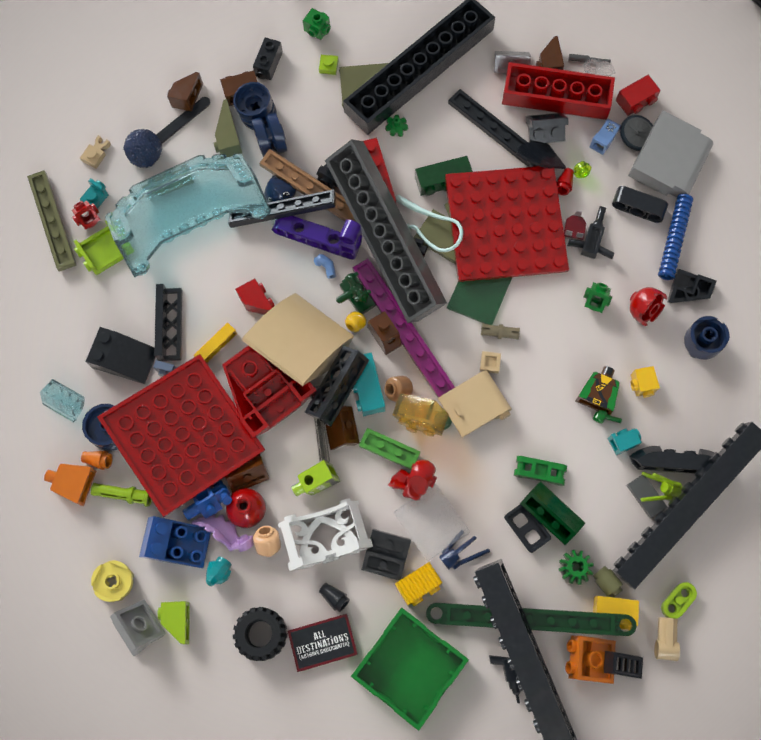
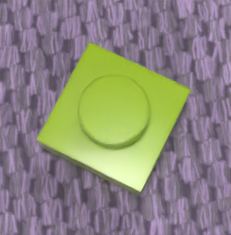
[319,54,338,75]

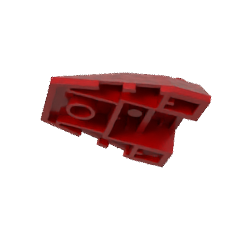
[222,345,317,438]

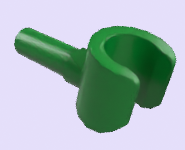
[593,410,622,424]

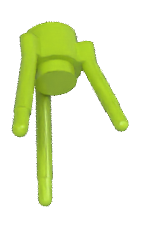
[640,472,682,502]

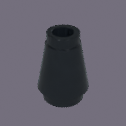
[319,583,350,612]

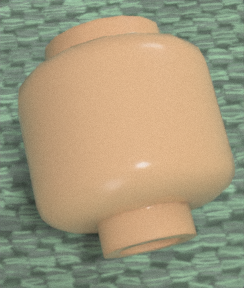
[253,526,281,557]

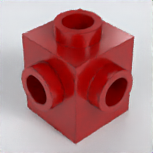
[71,200,101,230]

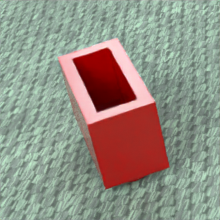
[616,74,661,116]

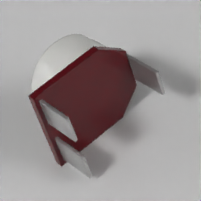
[564,211,586,240]

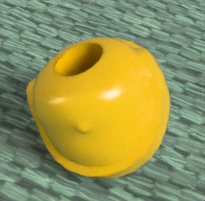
[345,311,366,333]

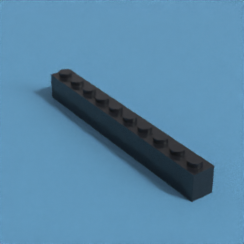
[612,422,761,589]

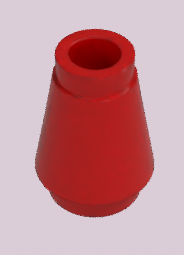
[556,168,574,196]

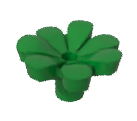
[385,115,408,137]

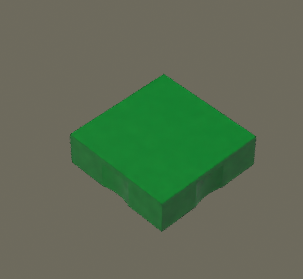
[351,607,469,731]

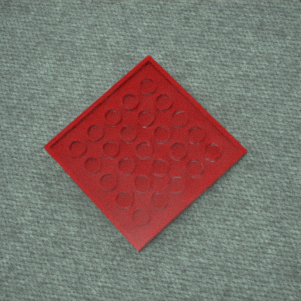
[445,166,569,282]
[97,354,265,518]

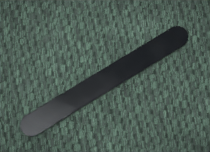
[156,97,210,143]

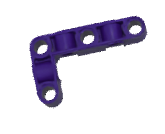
[271,216,362,260]

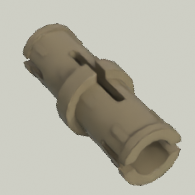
[481,323,520,340]

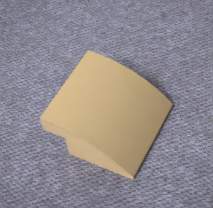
[242,293,354,386]

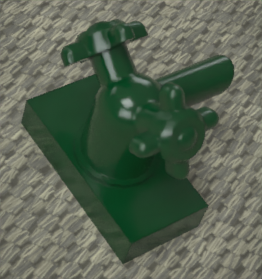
[336,272,376,314]

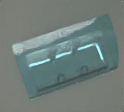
[40,379,85,422]

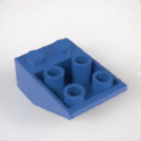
[139,516,211,568]

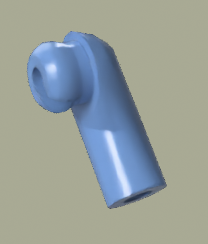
[314,254,336,279]

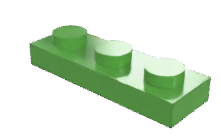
[359,428,421,470]

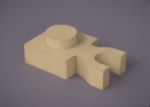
[80,135,111,169]

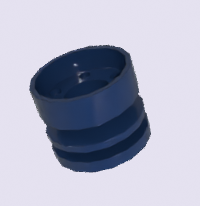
[233,82,277,130]

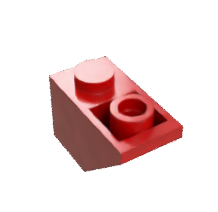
[235,278,275,315]

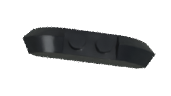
[629,446,715,474]

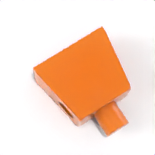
[44,464,97,506]

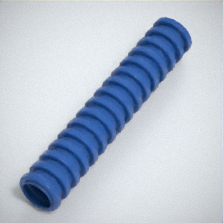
[658,194,694,280]

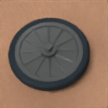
[620,115,653,151]

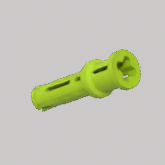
[91,483,152,507]

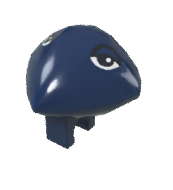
[264,175,296,203]

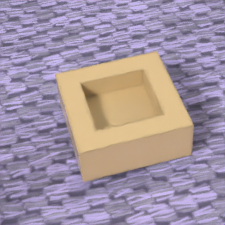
[480,351,501,374]

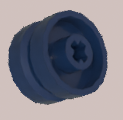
[251,112,287,157]
[82,404,118,451]

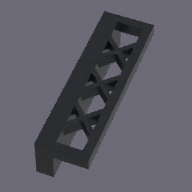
[154,284,182,361]
[305,346,369,427]

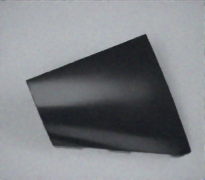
[667,269,717,303]

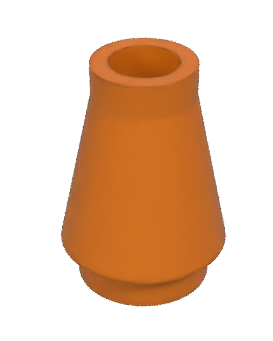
[81,451,113,470]

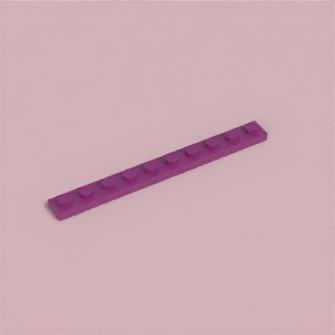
[352,258,462,416]

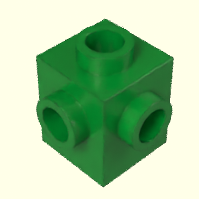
[302,8,331,40]
[583,282,613,313]

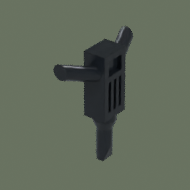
[567,206,614,259]

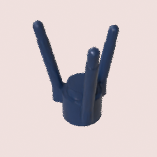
[439,530,490,570]

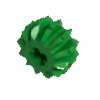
[558,550,594,585]

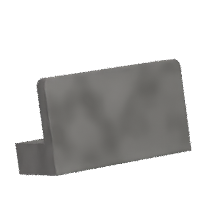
[494,51,531,73]

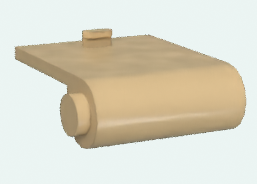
[438,370,512,438]

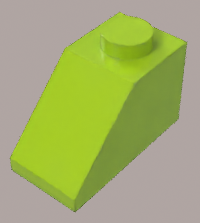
[157,601,190,644]

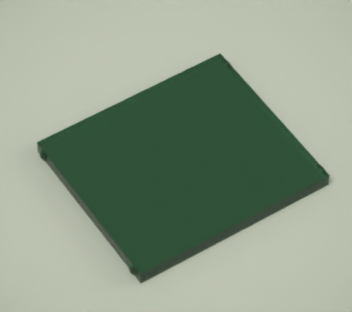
[447,277,512,325]

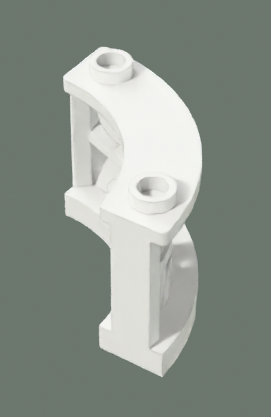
[278,499,373,571]

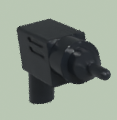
[489,655,521,704]

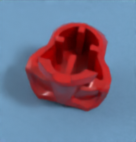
[388,460,437,501]

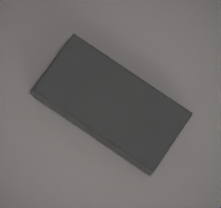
[626,475,667,518]

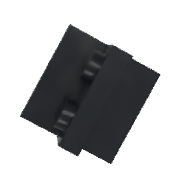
[526,113,568,143]

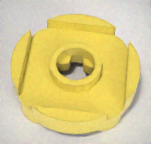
[91,560,134,602]

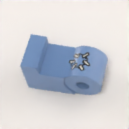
[589,119,621,155]

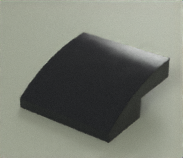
[361,529,411,581]

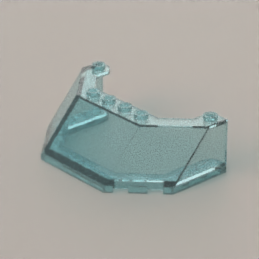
[105,153,271,278]

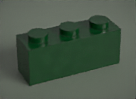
[415,156,473,196]
[520,481,586,545]

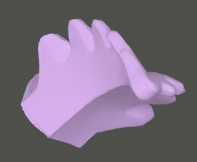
[191,515,254,552]

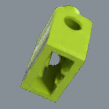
[291,460,341,496]

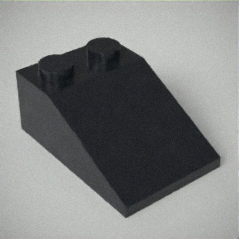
[85,327,155,384]

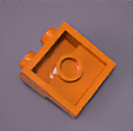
[565,635,616,684]

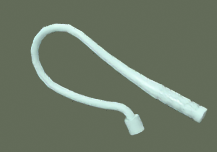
[395,195,464,252]

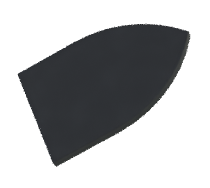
[516,142,566,169]

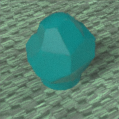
[206,557,232,587]

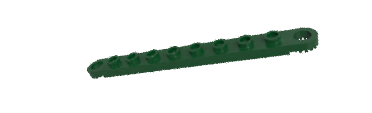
[426,603,637,636]

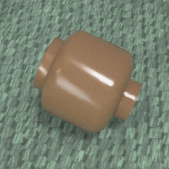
[384,376,413,402]

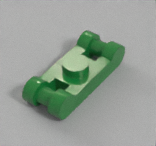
[514,456,568,486]

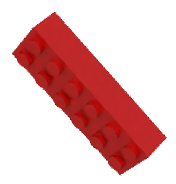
[502,62,615,120]

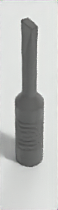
[568,54,611,63]

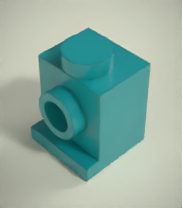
[607,428,642,456]

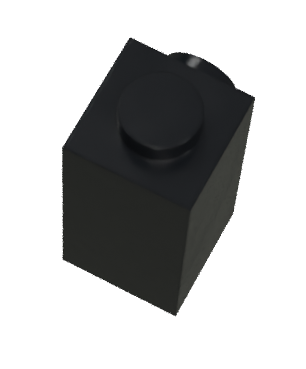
[253,37,283,80]

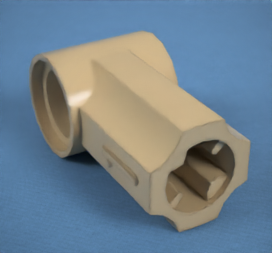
[654,617,680,661]

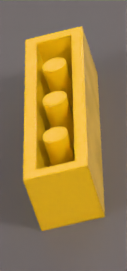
[193,322,237,363]

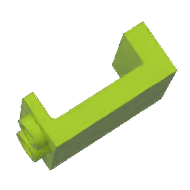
[73,218,134,276]

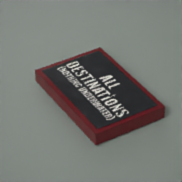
[287,614,358,672]

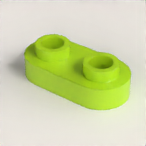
[661,582,697,619]

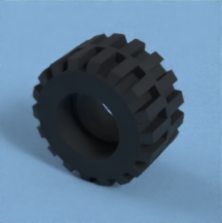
[233,607,288,661]

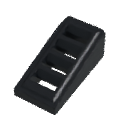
[604,651,643,679]

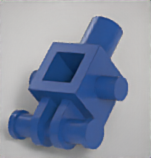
[182,480,232,520]

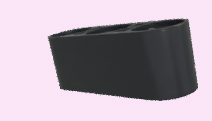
[612,186,668,223]

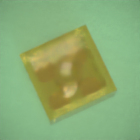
[392,393,449,437]

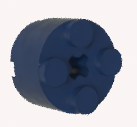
[684,316,730,360]

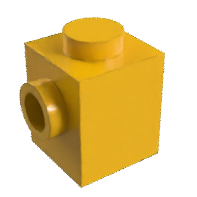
[630,366,660,398]

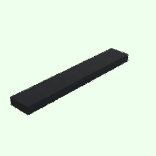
[448,89,529,166]
[228,190,336,228]

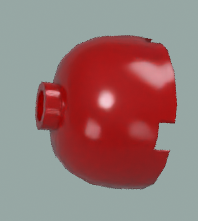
[630,287,667,326]

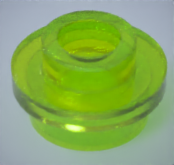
[573,161,591,178]

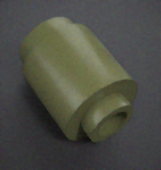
[593,566,623,598]

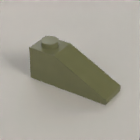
[213,99,242,159]

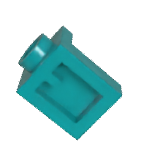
[80,178,109,209]

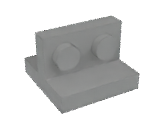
[110,600,166,656]

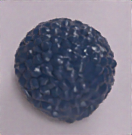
[123,129,162,168]

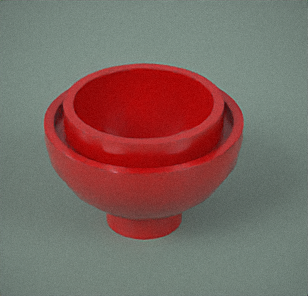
[226,488,266,528]

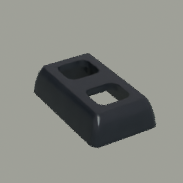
[504,504,551,553]

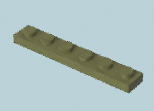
[27,170,77,272]

